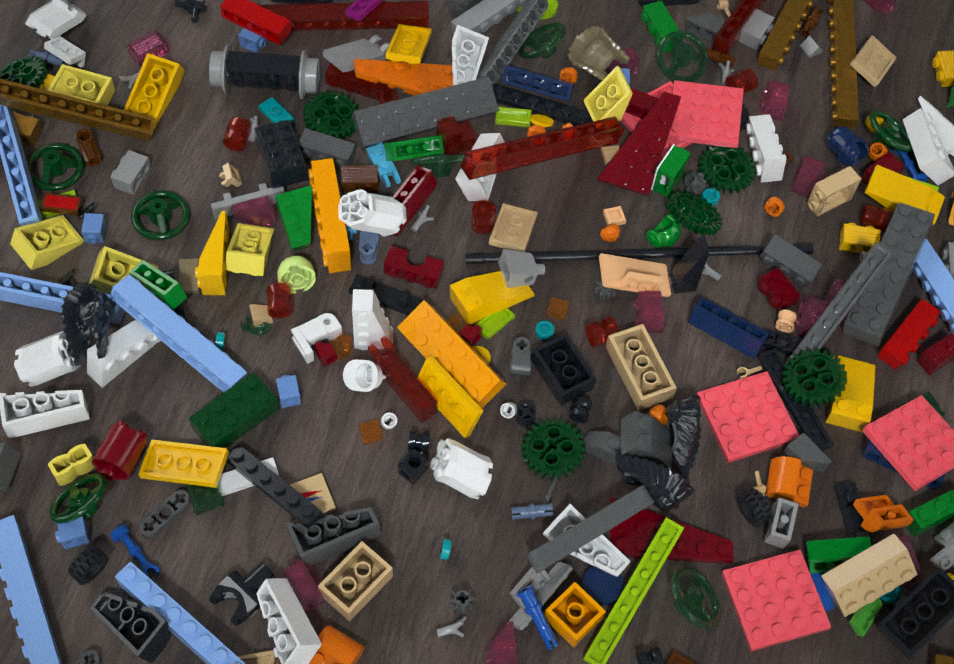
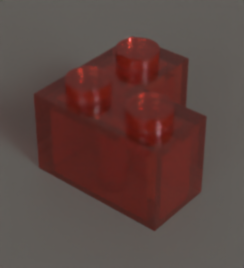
[436,116,478,159]

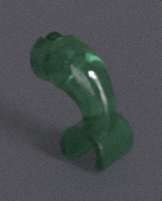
[240,317,271,336]

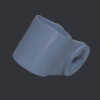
[359,230,380,265]

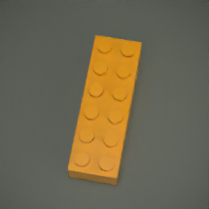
[308,158,351,273]
[397,300,506,408]

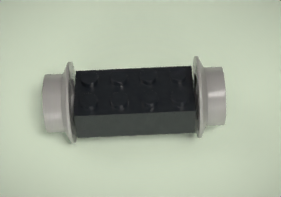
[209,44,320,100]

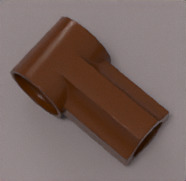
[76,128,102,167]

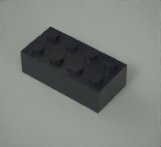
[254,120,308,189]
[877,567,954,660]

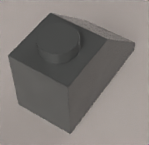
[685,13,726,44]
[584,431,621,466]
[782,433,832,472]

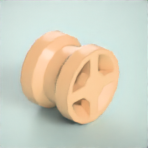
[775,310,797,333]

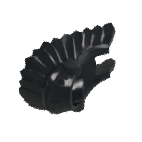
[60,283,115,366]
[665,395,702,478]
[615,453,694,512]

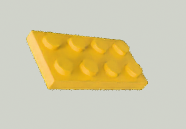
[385,24,432,65]
[414,356,484,438]
[138,440,229,488]

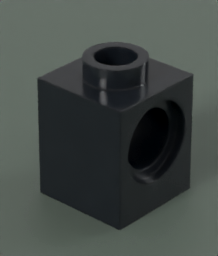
[398,448,429,485]

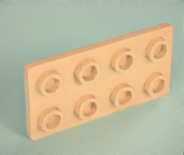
[599,253,671,297]

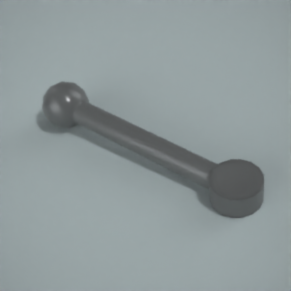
[541,476,557,505]

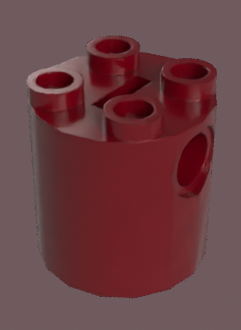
[92,421,147,481]

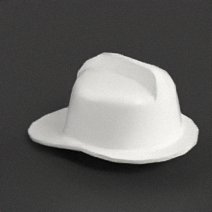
[343,359,386,392]

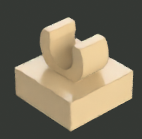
[219,163,243,187]

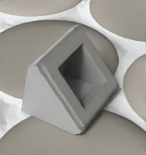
[800,35,823,58]

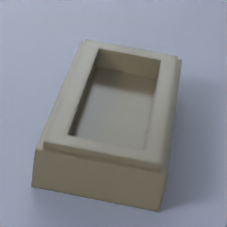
[179,258,199,295]

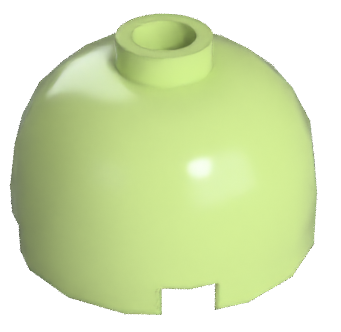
[277,256,316,294]

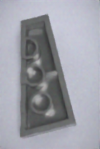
[286,507,381,569]

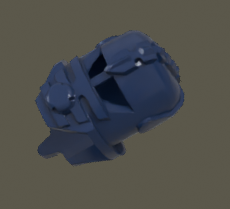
[826,127,869,166]

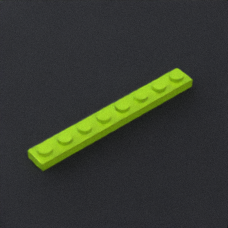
[583,517,684,664]

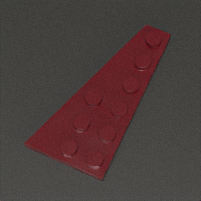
[597,91,681,196]
[609,497,734,564]

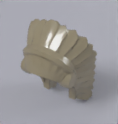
[567,25,630,81]

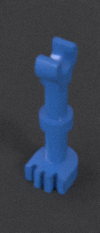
[892,148,928,183]
[110,524,160,578]

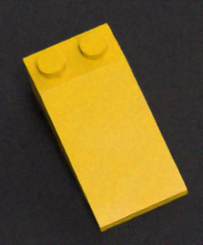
[124,53,185,128]
[864,165,945,225]
[195,211,229,295]
[450,271,534,325]
[825,355,875,433]

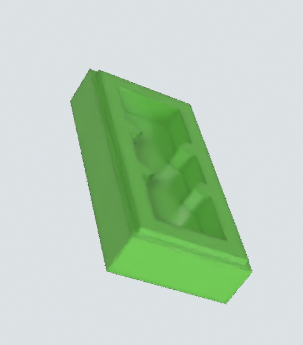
[849,598,883,637]

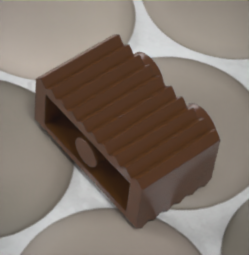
[341,165,378,193]

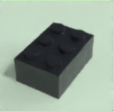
[531,334,597,406]

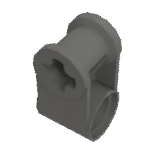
[510,337,531,375]

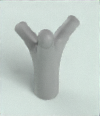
[718,60,734,85]
[119,73,139,89]
[248,116,264,142]
[410,205,434,232]
[702,262,722,281]
[436,616,467,637]

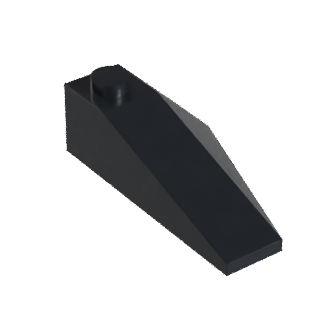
[668,236,710,294]
[90,591,168,663]

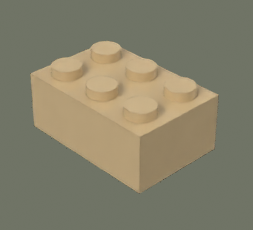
[318,541,393,622]

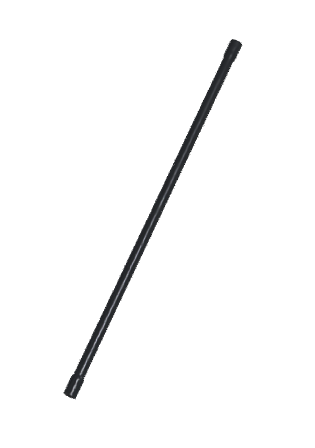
[465,243,814,265]

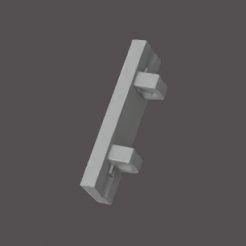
[211,183,284,220]

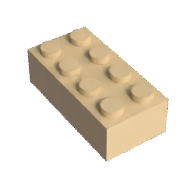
[605,324,677,411]
[821,534,918,617]

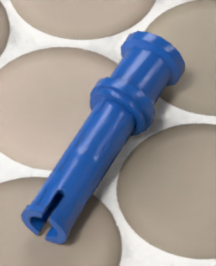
[516,585,559,650]

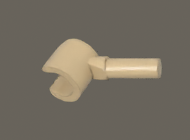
[717,0,734,21]
[736,366,762,379]
[753,471,766,497]

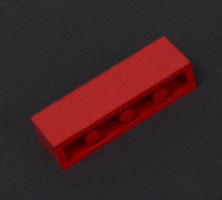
[220,0,291,46]
[877,299,941,370]

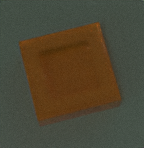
[546,297,569,321]
[358,420,383,445]

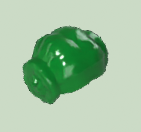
[646,214,681,248]

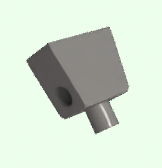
[498,249,545,288]

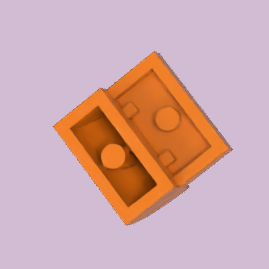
[765,456,813,508]
[853,495,913,532]
[309,625,366,664]

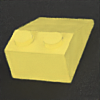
[47,64,115,106]
[583,66,633,130]
[10,215,84,270]
[226,223,275,276]
[89,246,159,294]

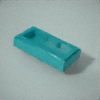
[258,97,294,124]

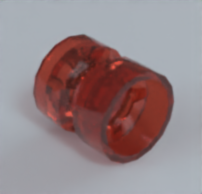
[725,68,758,94]
[222,117,251,152]
[471,200,496,234]
[860,204,892,232]
[266,283,292,319]
[585,316,619,348]

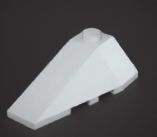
[452,25,489,85]
[918,96,954,156]
[542,504,631,577]

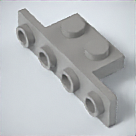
[930,522,954,572]
[508,562,573,630]

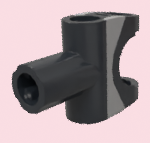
[209,562,275,626]

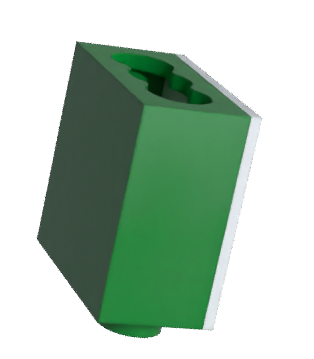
[651,144,691,198]

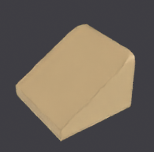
[249,304,273,327]

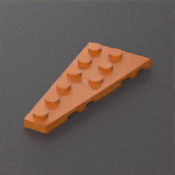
[353,59,453,96]

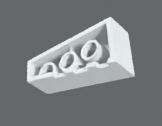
[902,108,954,185]
[745,114,787,183]
[455,133,506,201]
[352,289,394,350]
[87,320,161,388]
[0,390,90,439]
[256,578,322,664]

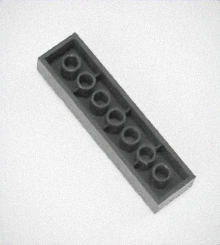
[351,76,499,150]
[843,202,935,347]

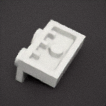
[44,36,86,68]

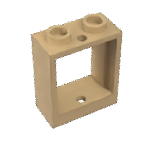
[807,166,861,217]

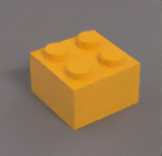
[544,582,606,648]

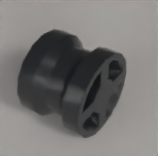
[516,403,536,427]

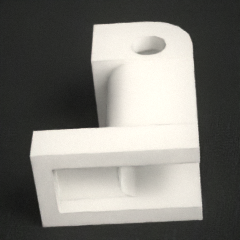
[291,313,342,364]

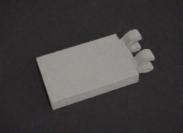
[323,34,389,73]

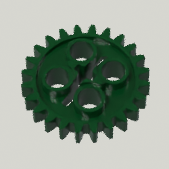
[0,55,48,89]
[303,90,360,140]
[698,145,756,194]
[666,190,723,237]
[783,348,847,408]
[521,418,586,481]

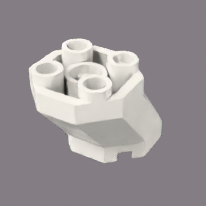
[25,0,86,40]
[338,189,407,237]
[14,331,81,387]
[430,438,493,499]

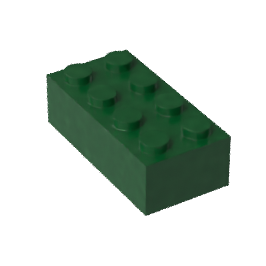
[189,372,279,448]

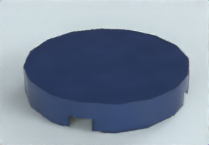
[582,566,624,606]

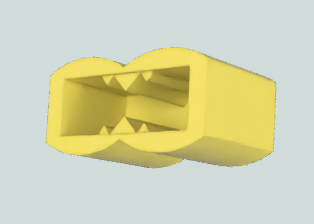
[48,444,95,486]

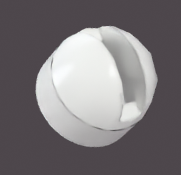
[500,402,517,418]
[381,413,397,429]

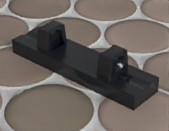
[349,275,423,316]
[834,482,873,546]

